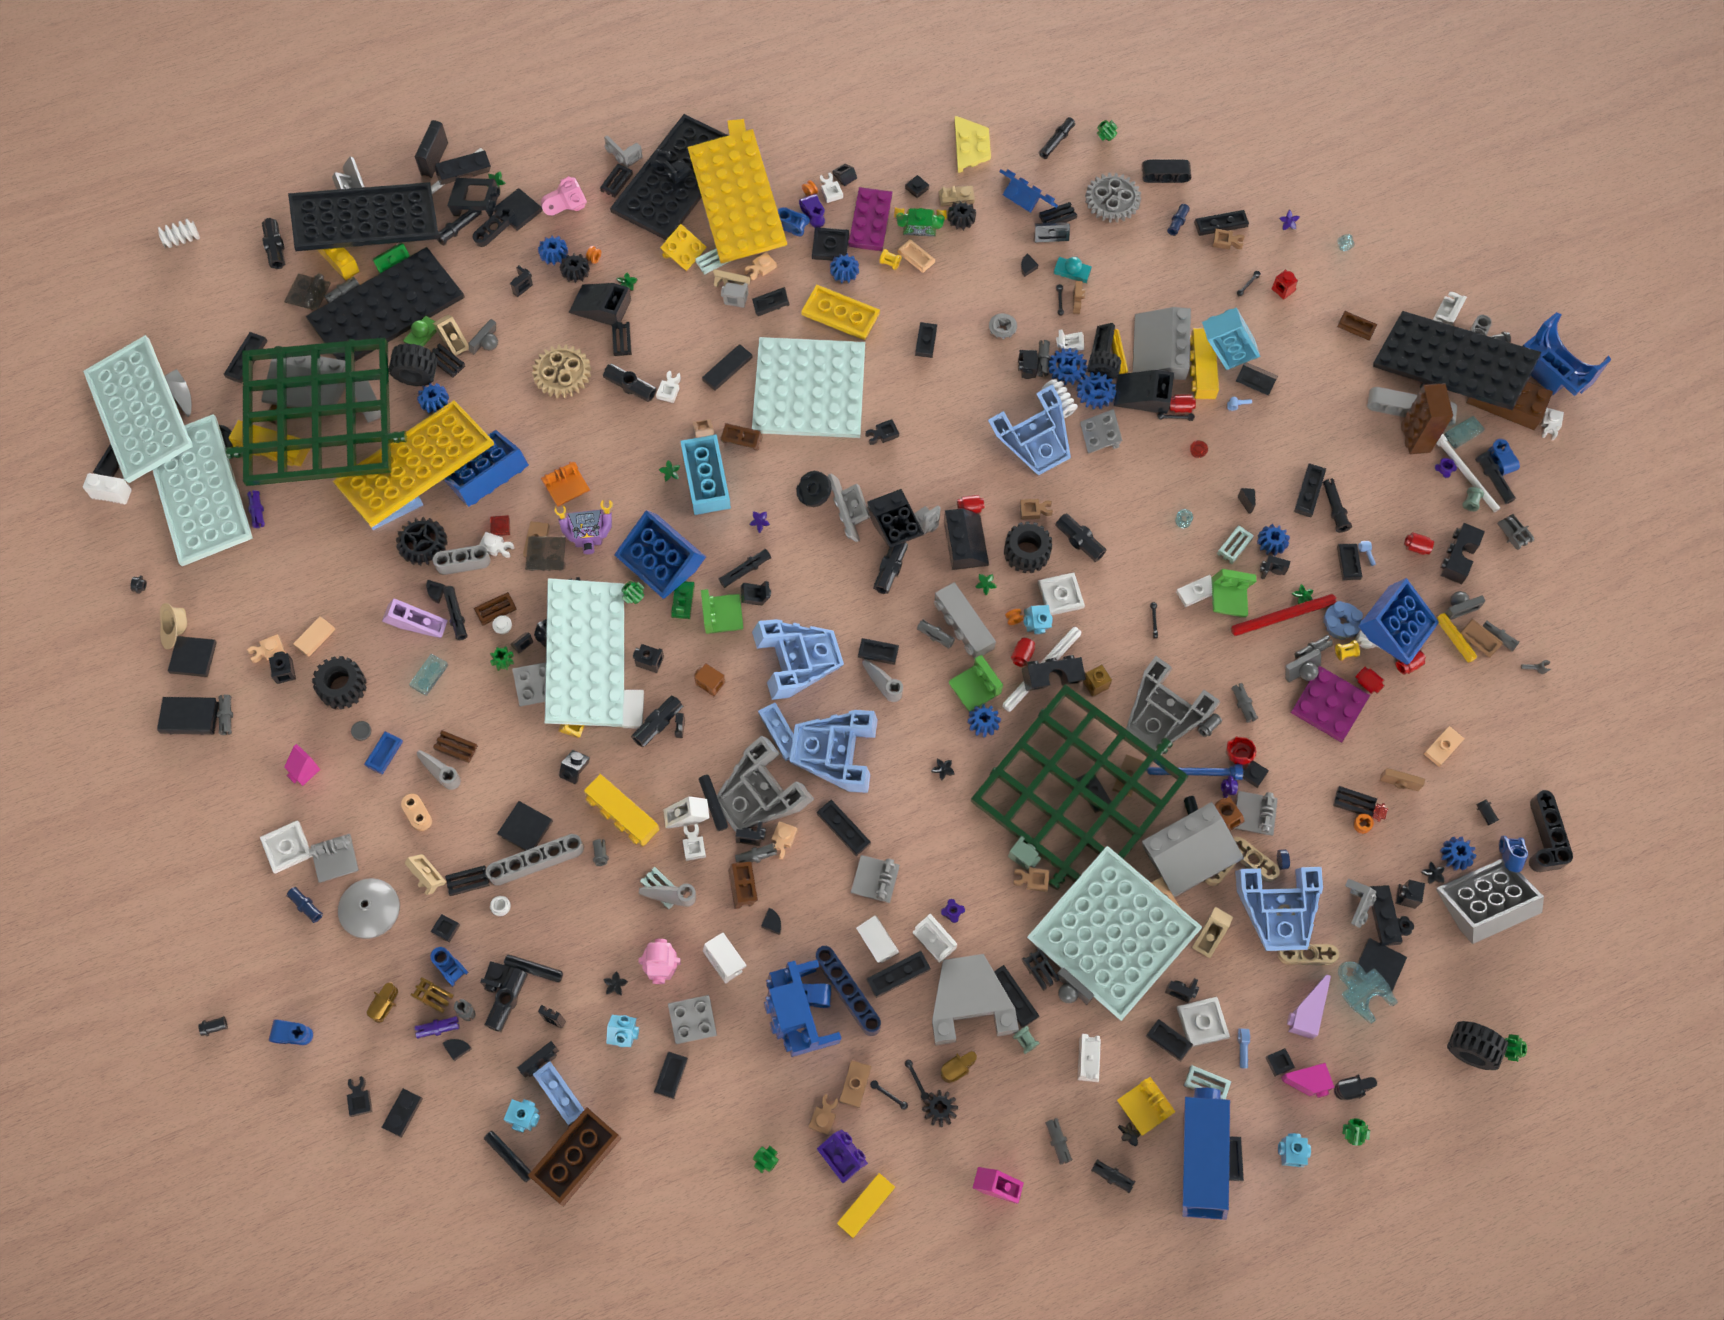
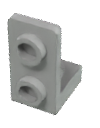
[604,136,643,168]
[914,506,941,535]
[1345,878,1376,928]

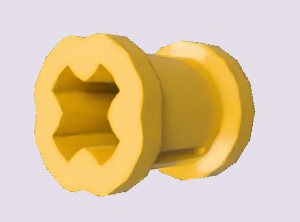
[879,249,902,270]
[1335,640,1360,661]

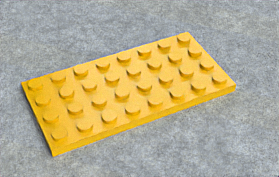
[688,129,788,264]
[333,400,494,528]

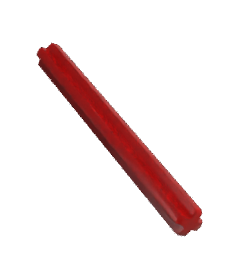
[1231,594,1337,636]

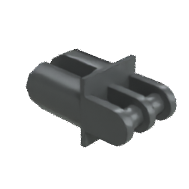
[1498,514,1534,550]

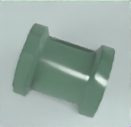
[1462,487,1484,512]
[1013,1026,1040,1054]

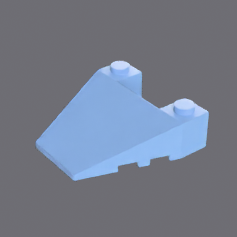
[988,384,1071,476]
[752,619,844,700]
[790,710,878,793]
[1235,867,1323,951]

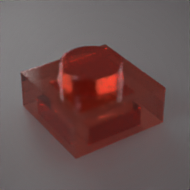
[490,515,510,536]

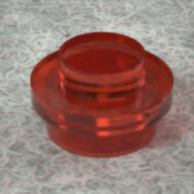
[1190,440,1208,458]
[1373,803,1388,822]

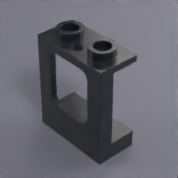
[447,178,500,218]

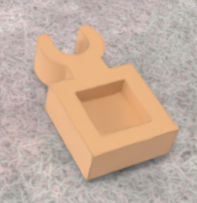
[745,252,777,280]
[247,634,285,663]
[772,821,798,859]

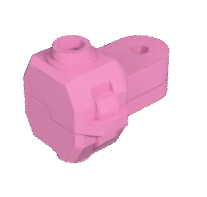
[541,176,587,215]
[639,939,681,984]

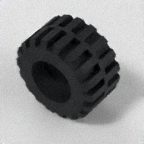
[389,343,438,386]
[1004,522,1053,573]
[312,656,367,709]
[1447,1021,1508,1070]

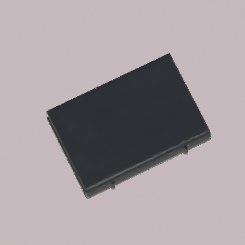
[414,120,448,178]
[157,697,219,735]

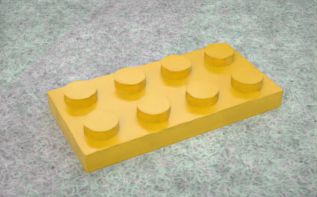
[801,284,880,340]

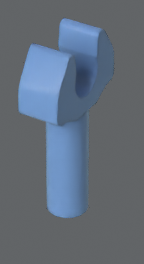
[1237,1028,1250,1068]

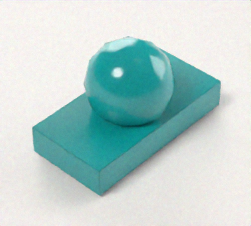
[1053,256,1092,284]

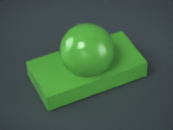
[403,316,437,346]

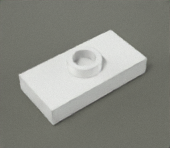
[1176,575,1212,607]

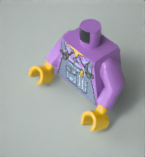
[555,500,613,555]

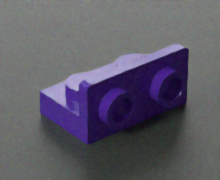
[817,1130,868,1183]

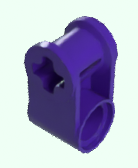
[799,194,825,228]

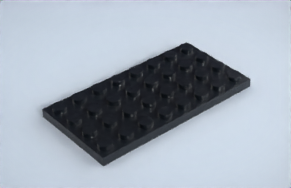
[610,114,729,240]
[288,182,439,252]
[306,247,465,362]
[1373,311,1541,411]

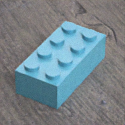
[1202,308,1261,370]
[680,434,731,515]

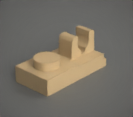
[939,186,975,206]
[713,269,751,287]
[405,854,446,895]

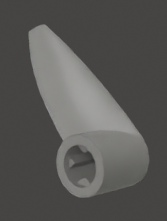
[165,369,192,417]
[862,659,903,702]
[417,750,461,790]
[639,884,696,907]

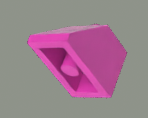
[284,744,321,786]
[1281,1063,1335,1098]
[972,1167,1024,1204]

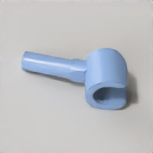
[1227,397,1252,411]
[1358,541,1376,566]

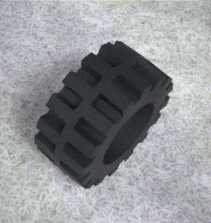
[1087,351,1121,380]

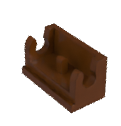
[721,423,762,451]
[728,862,758,909]

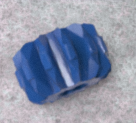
[538,235,568,266]
[830,253,859,283]
[417,383,449,414]
[1257,523,1290,556]
[967,704,1001,738]
[1440,836,1477,871]

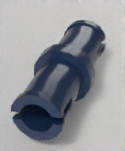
[1167,204,1190,236]
[286,887,323,923]

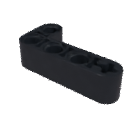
[1529,790,1573,872]

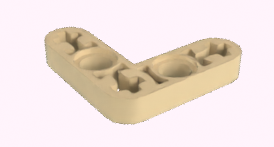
[1205,837,1280,886]
[1277,904,1339,965]

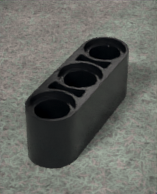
[1141,159,1192,183]

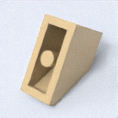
[432,315,469,356]
[1192,907,1233,958]

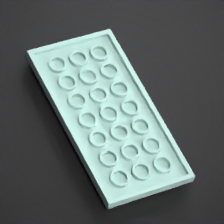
[83,335,193,483]
[153,414,253,566]
[545,578,624,727]

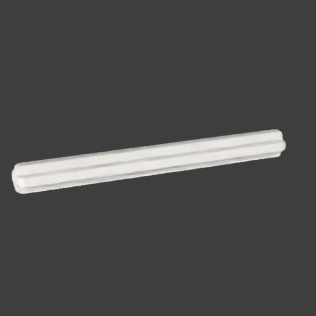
[1003,627,1081,712]

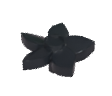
[931,758,955,781]
[1421,861,1445,885]
[603,971,628,996]
[1118,1122,1141,1147]

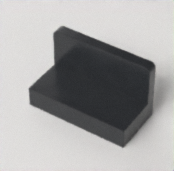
[1236,362,1278,396]

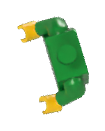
[894,207,947,237]

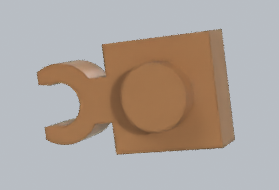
[1212,229,1245,250]
[1073,281,1085,314]
[1020,499,1053,519]
[1013,868,1049,892]
[809,1094,838,1136]

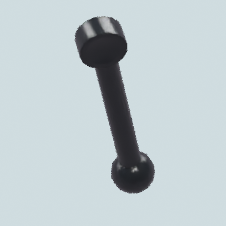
[1237,271,1261,296]
[1056,284,1064,316]
[1157,413,1195,421]
[1150,602,1158,639]
[905,1059,929,1101]
[870,1080,908,1110]

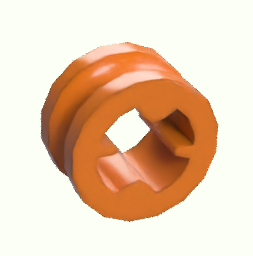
[802,180,818,196]
[585,246,602,264]
[1005,609,1024,625]
[1353,814,1374,834]

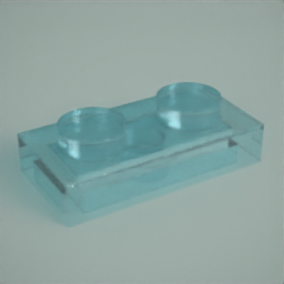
[1444,416,1485,449]
[409,654,448,696]

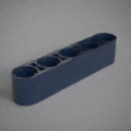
[816,946,881,1036]

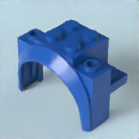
[1523,312,1611,396]
[764,960,841,1057]

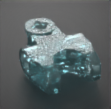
[1338,962,1398,1024]

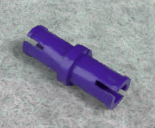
[247,490,265,528]
[415,1016,460,1039]

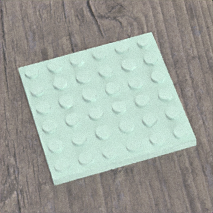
[752,337,865,438]
[1027,846,1202,1021]

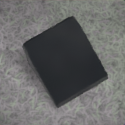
[832,164,857,186]
[1238,488,1256,514]
[511,632,533,654]

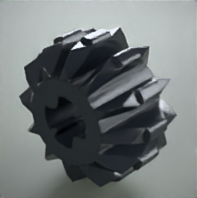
[947,200,976,231]
[560,253,590,283]
[922,1090,958,1128]

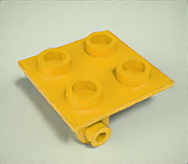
[660,224,707,272]
[1117,1077,1176,1136]

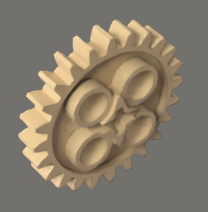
[532,344,591,398]

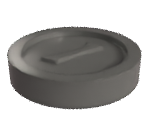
[351,721,372,741]

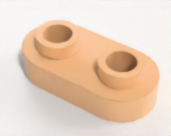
[401,794,432,831]

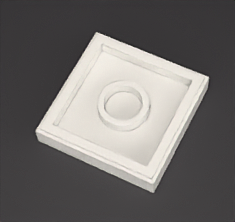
[1038,573,1085,615]
[260,820,313,874]
[1177,997,1230,1047]

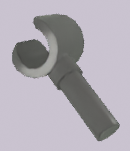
[1521,660,1551,674]

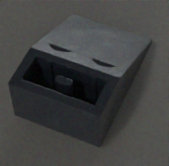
[569,283,631,327]
[1114,370,1174,414]
[867,489,924,548]

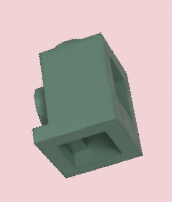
[1008,836,1041,871]

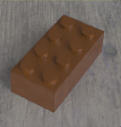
[1466,382,1553,431]
[1401,383,1454,454]
[528,1107,622,1207]

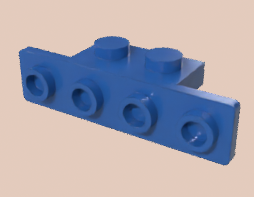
[999,169,1058,213]

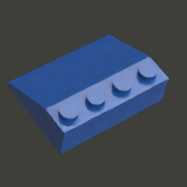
[443,430,529,507]
[614,510,706,599]
[1358,578,1439,665]

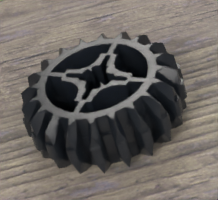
[396,517,448,566]

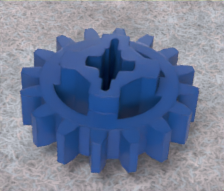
[1048,348,1087,385]
[1076,372,1116,410]

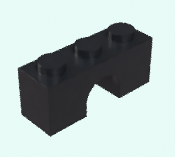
[435,150,491,185]
[1440,523,1485,585]
[1022,655,1086,691]

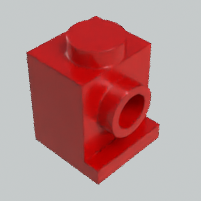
[1271,269,1298,300]

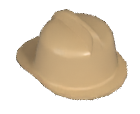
[160,603,187,649]

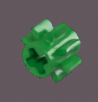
[1097,120,1118,141]
[621,581,645,604]
[490,646,514,671]
[1505,1034,1527,1062]
[1342,1118,1371,1146]
[753,1145,779,1173]

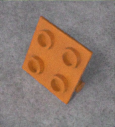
[541,462,590,507]

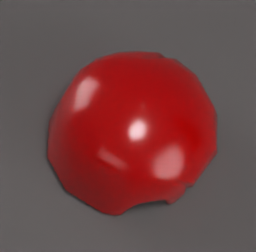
[1226,736,1257,765]

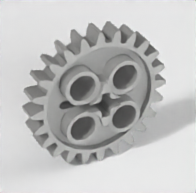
[1085,173,1141,223]

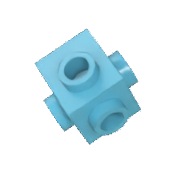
[1024,605,1053,634]
[606,1015,639,1047]
[503,1099,540,1133]
[1278,1133,1311,1167]

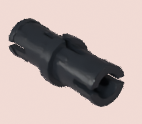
[1091,1159,1136,1193]

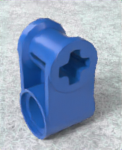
[778,207,810,237]
[1488,439,1520,476]
[1499,836,1528,872]
[430,947,469,987]
[802,983,831,1008]
[269,1020,313,1045]

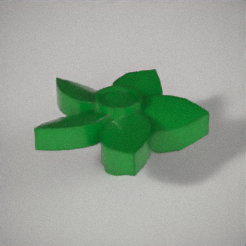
[487,171,506,187]
[616,273,638,291]
[659,460,680,482]
[975,574,997,595]
[1292,584,1314,604]

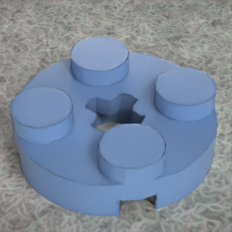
[1323,601,1363,640]

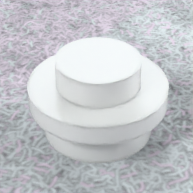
[492,616,512,634]
[490,896,511,916]

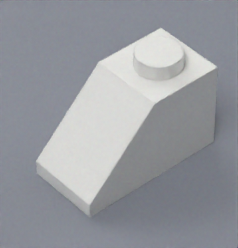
[663,796,709,829]

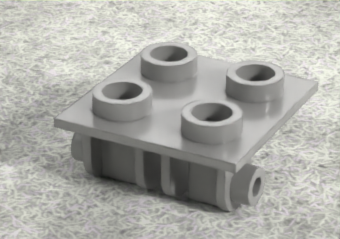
[1080,409,1122,454]
[512,662,546,706]
[1234,791,1278,836]
[309,834,359,883]
[851,855,900,903]
[668,995,717,1044]

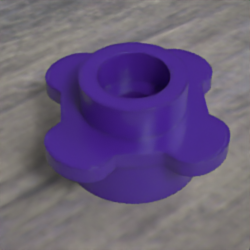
[1435,458,1457,478]
[1221,776,1238,798]
[941,899,965,923]

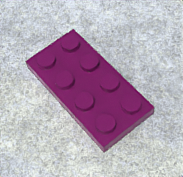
[849,187,893,251]

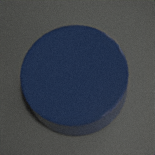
[1277,849,1290,870]

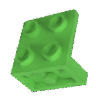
[1211,569,1257,617]
[701,589,744,634]
[949,655,1003,712]

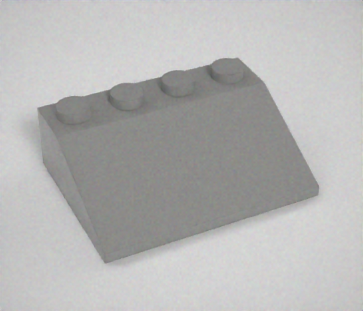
[1132,307,1191,380]
[261,356,346,408]
[1142,802,1244,898]
[1437,859,1544,944]

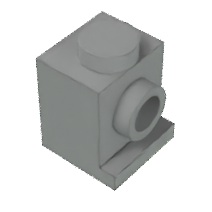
[721,282,749,308]

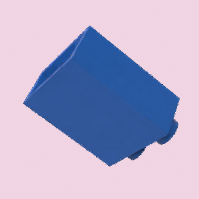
[1182,1087,1230,1220]

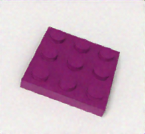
[1291,666,1370,743]

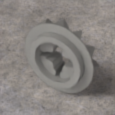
[989,313,1017,340]

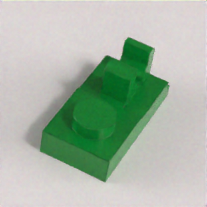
[372,243,410,273]
[671,581,695,619]

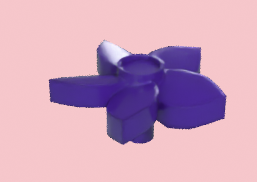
[1279,210,1300,230]
[749,511,770,533]

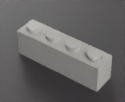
[934,582,996,659]

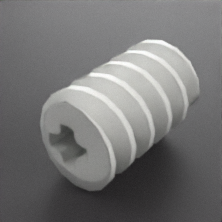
[158,219,200,249]
[1041,379,1078,418]

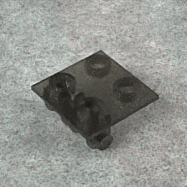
[284,273,331,310]
[525,537,566,571]

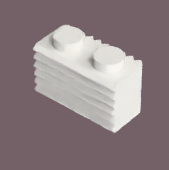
[83,473,132,504]

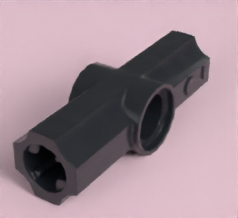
[262,218,286,270]
[603,363,657,402]
[1055,513,1107,562]
[873,542,908,594]
[631,695,684,748]
[484,967,528,1033]

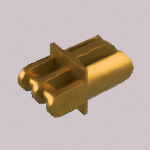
[410,977,454,1013]
[366,982,398,1023]
[941,1051,977,1083]

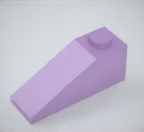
[382,599,448,638]
[1287,975,1331,1039]

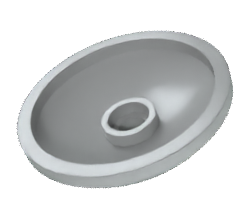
[338,878,400,939]

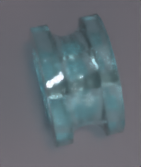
[1337,234,1355,251]
[1175,509,1193,528]

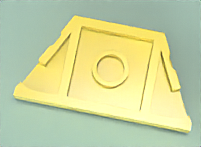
[954,116,991,173]

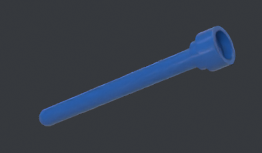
[1147,764,1243,780]

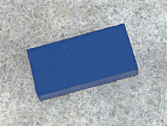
[364,731,403,775]

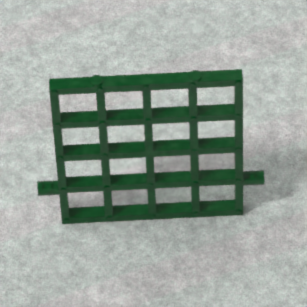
[226,338,407,486]
[971,684,1188,890]

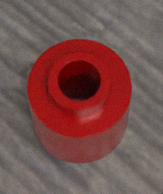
[1169,395,1196,413]
[957,495,985,513]
[1404,532,1434,555]
[1011,637,1035,667]
[1395,650,1426,675]
[1355,666,1385,694]

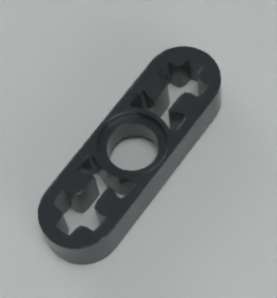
[472,206,516,247]

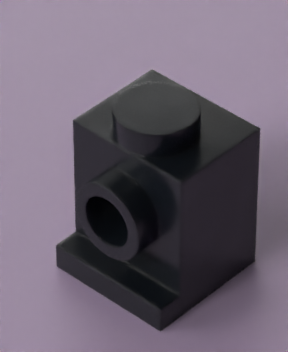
[1018,350,1038,379]
[633,644,664,673]
[269,652,296,684]
[1395,879,1425,909]

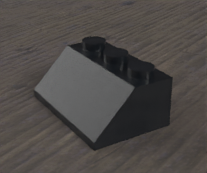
[944,508,989,570]

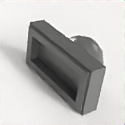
[469,319,498,355]
[1445,591,1486,620]
[1285,649,1321,682]
[1057,967,1094,1005]

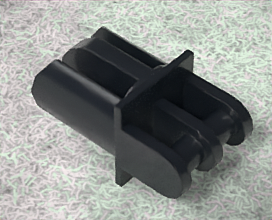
[1022,948,1060,991]
[1334,1074,1377,1100]

